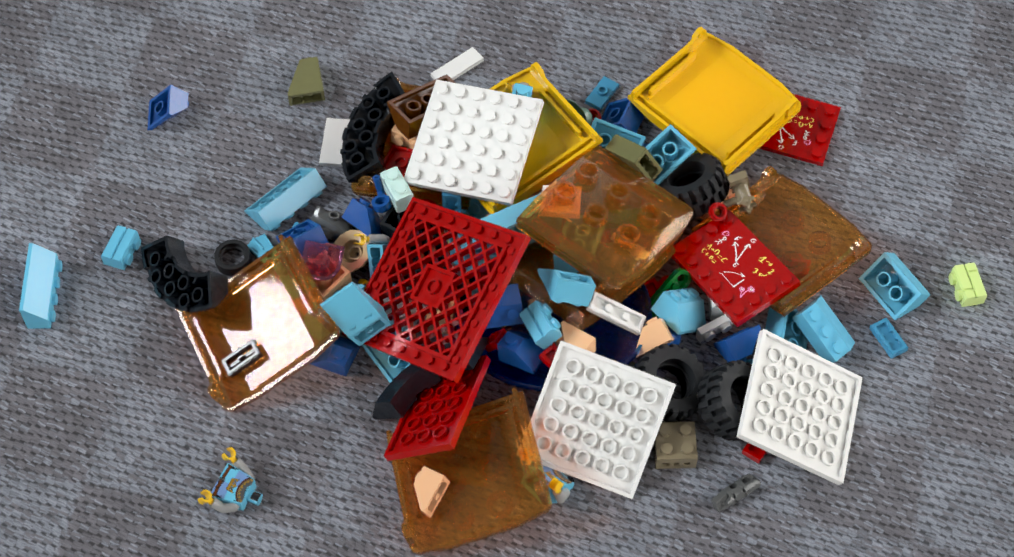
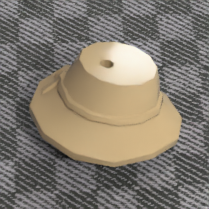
[331,230,369,272]

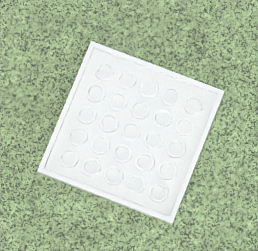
[404,80,544,206]
[737,329,863,485]
[517,340,676,499]

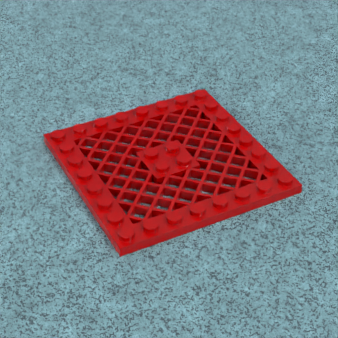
[342,197,531,384]

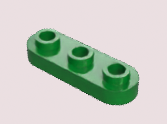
[645,268,691,318]

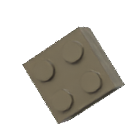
[653,422,698,469]

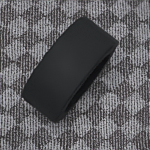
[214,239,252,277]

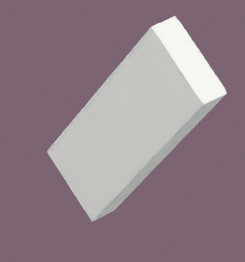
[431,47,484,80]
[586,291,646,335]

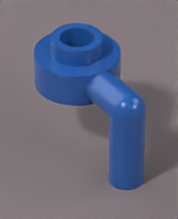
[371,175,392,213]

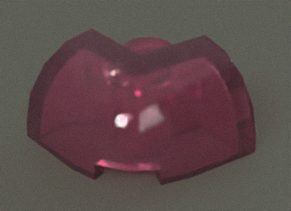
[298,240,345,281]

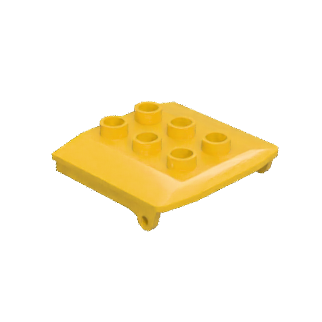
[628,27,801,176]
[477,62,603,214]

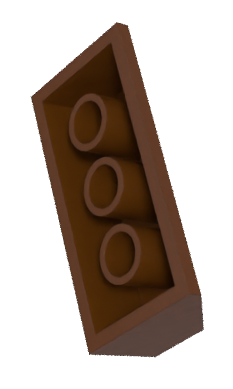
[387,74,456,140]

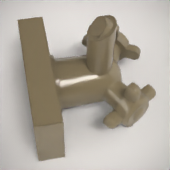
[723,170,757,214]

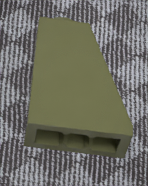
[287,57,325,106]
[605,134,663,184]

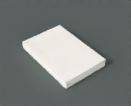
[319,118,350,167]

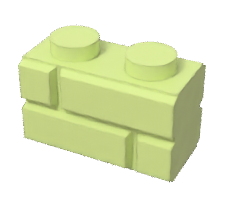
[949,262,987,307]

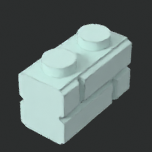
[380,166,414,213]

